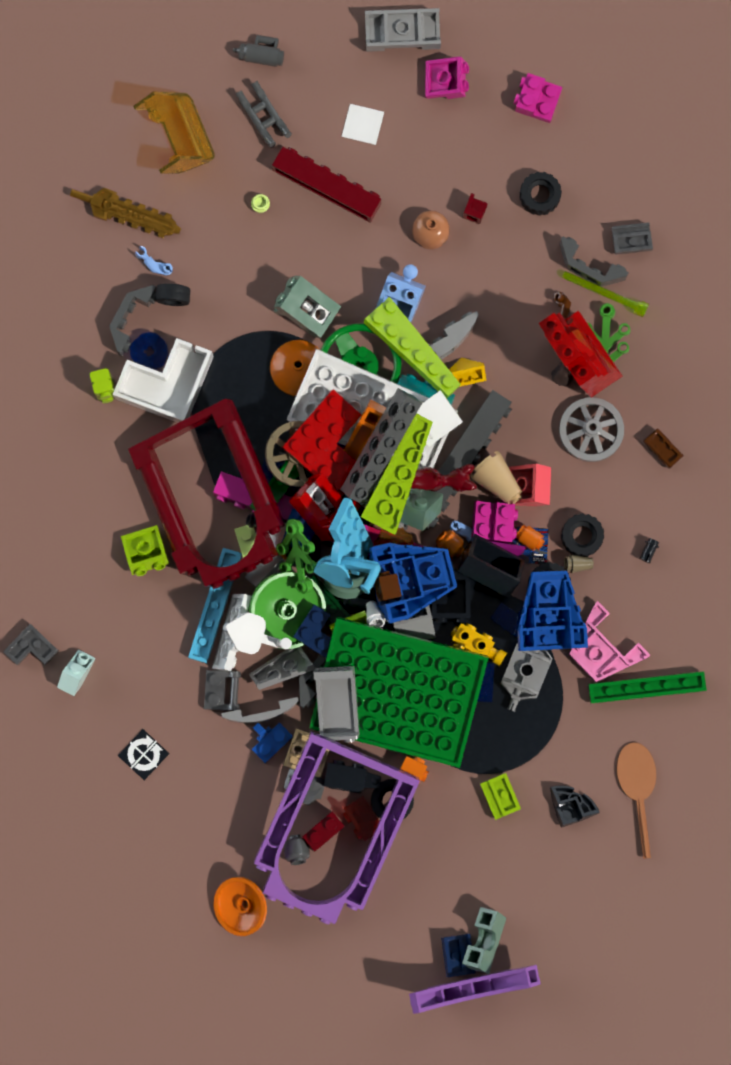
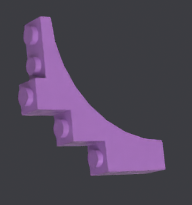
[409,965,541,1014]

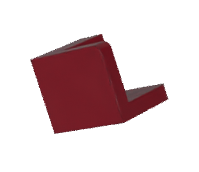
[463,193,488,224]

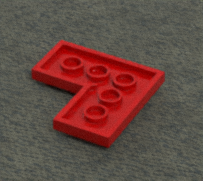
[282,389,362,497]

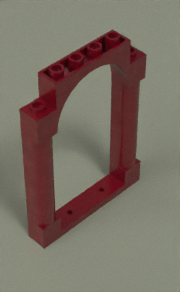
[128,398,285,589]

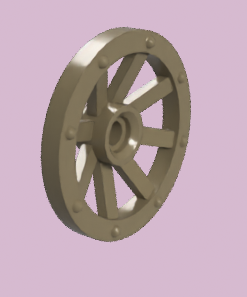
[265,421,310,487]

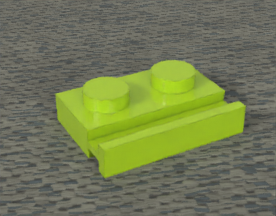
[480,773,521,820]

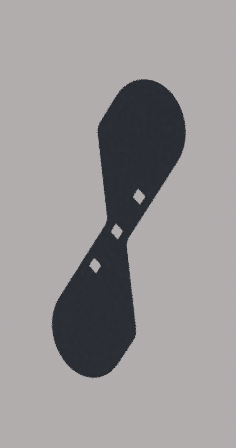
[192,331,563,774]

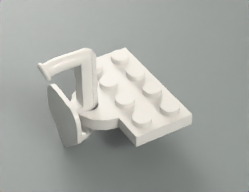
[212,594,292,671]

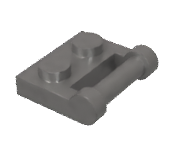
[204,670,241,711]

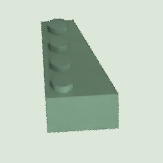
[359,479,443,531]

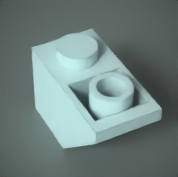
[57,650,95,696]

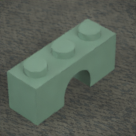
[462,907,506,974]

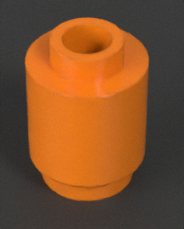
[516,525,545,552]

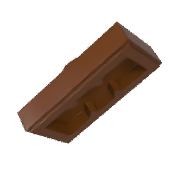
[643,428,684,469]

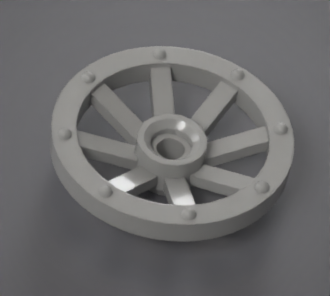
[559,397,624,462]

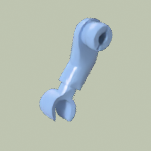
[135,246,173,275]
[450,520,472,543]

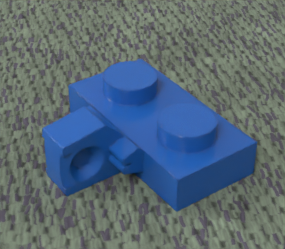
[252,722,293,763]

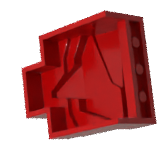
[538,310,623,398]

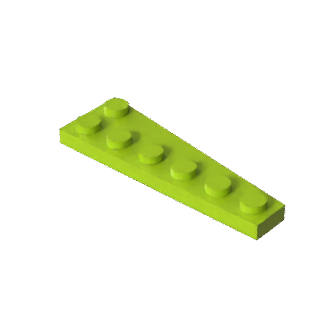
[363,297,461,398]
[361,414,433,535]

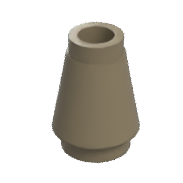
[564,554,594,573]

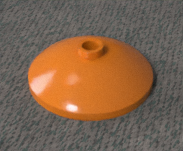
[270,340,320,396]
[214,877,267,936]

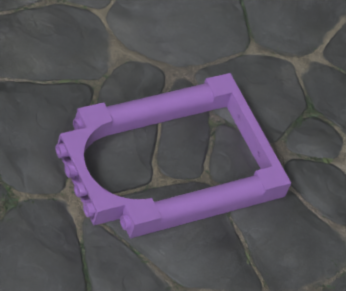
[254,731,420,924]

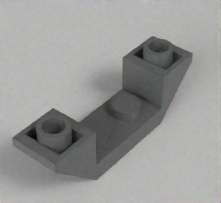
[559,236,629,287]
[109,285,156,357]
[299,655,327,709]

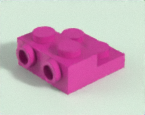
[425,56,469,99]
[513,73,562,123]
[471,501,518,544]

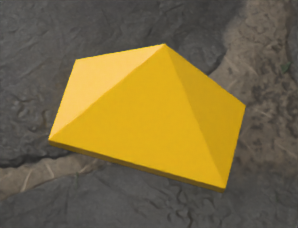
[449,357,487,387]

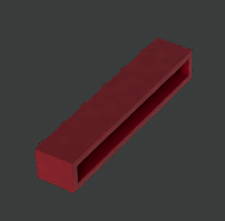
[272,146,382,223]

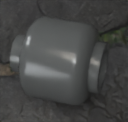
[283,835,310,865]

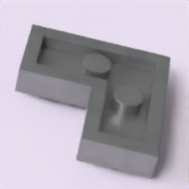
[3,624,59,665]

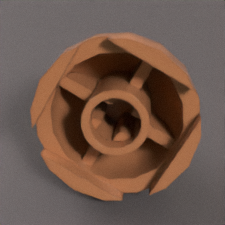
[412,210,450,249]

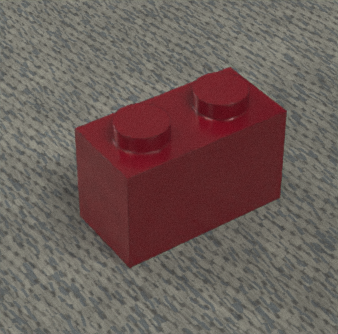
[302,811,345,852]

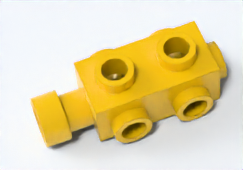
[450,623,507,666]

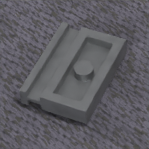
[611,222,653,255]

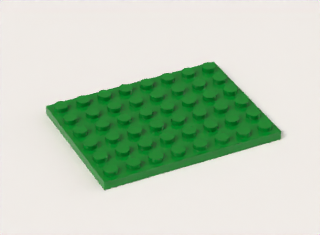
[309,617,489,768]

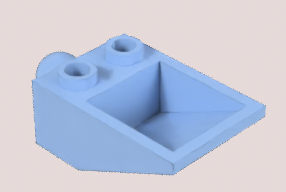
[375,264,426,322]

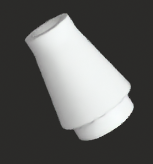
[366,601,386,628]

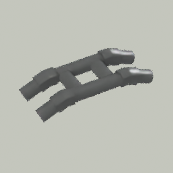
[235,81,292,148]

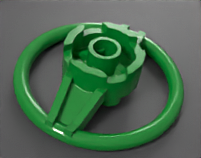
[321,324,401,384]

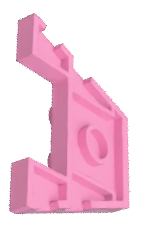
[569,601,650,682]

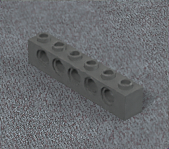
[341,388,422,505]

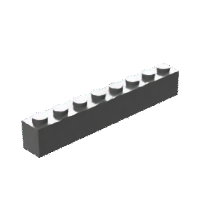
[425,390,512,531]

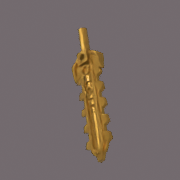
[70,188,181,238]

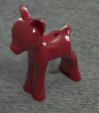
[411,464,477,492]

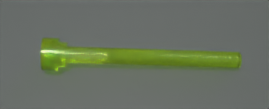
[562,271,649,317]

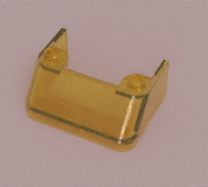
[133,91,215,174]

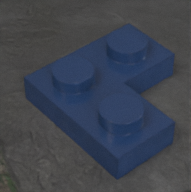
[293,604,331,658]

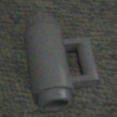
[233,35,284,67]

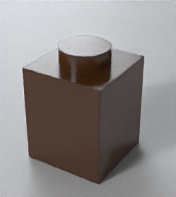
[374,571,402,602]

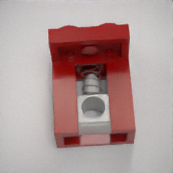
[289,473,361,541]

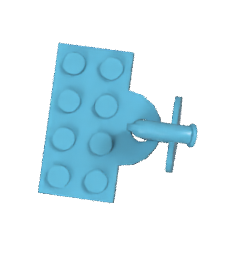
[314,498,381,594]

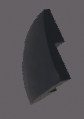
[550,786,600,828]

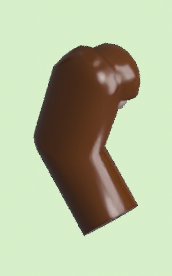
[553,292,571,319]

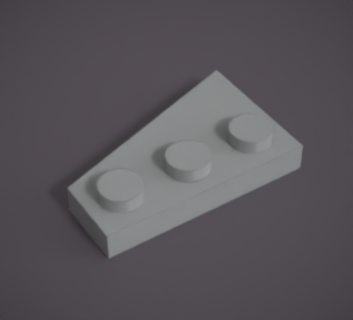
[249,647,315,690]

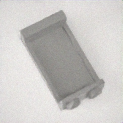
[313,666,360,743]

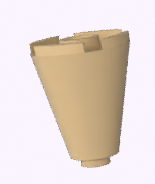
[470,451,522,504]

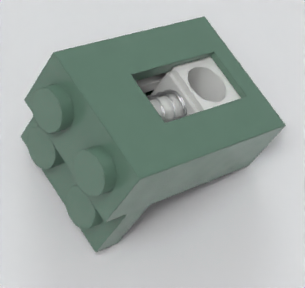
[273,276,341,338]

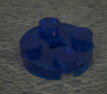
[130,332,168,370]

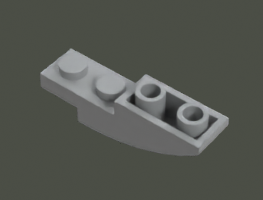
[430,311,479,360]

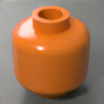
[435,530,464,558]

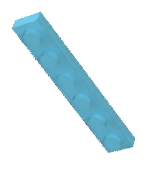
[188,548,242,664]

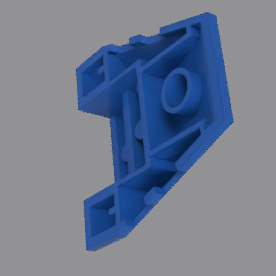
[369,543,457,623]
[517,571,588,651]

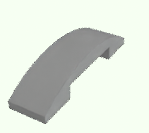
[221,697,299,723]

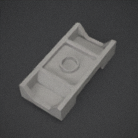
[365,8,441,52]

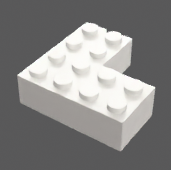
[113,338,214,423]

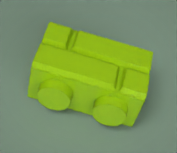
[90,368,115,403]

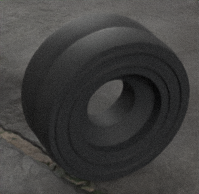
[156,284,191,306]

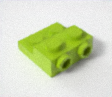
[121,525,169,576]

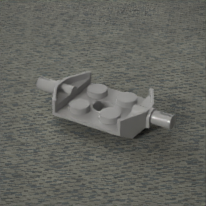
[500,644,553,712]

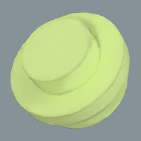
[251,194,270,213]

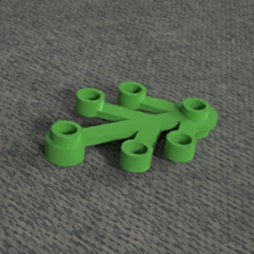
[587,303,631,362]
[276,519,317,594]

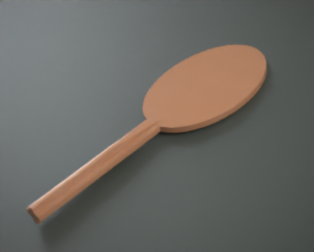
[617,743,656,859]

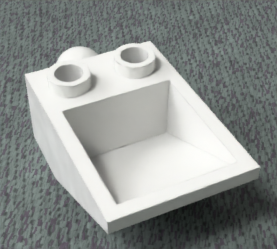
[417,390,463,451]

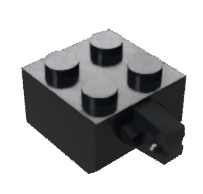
[324,760,381,794]

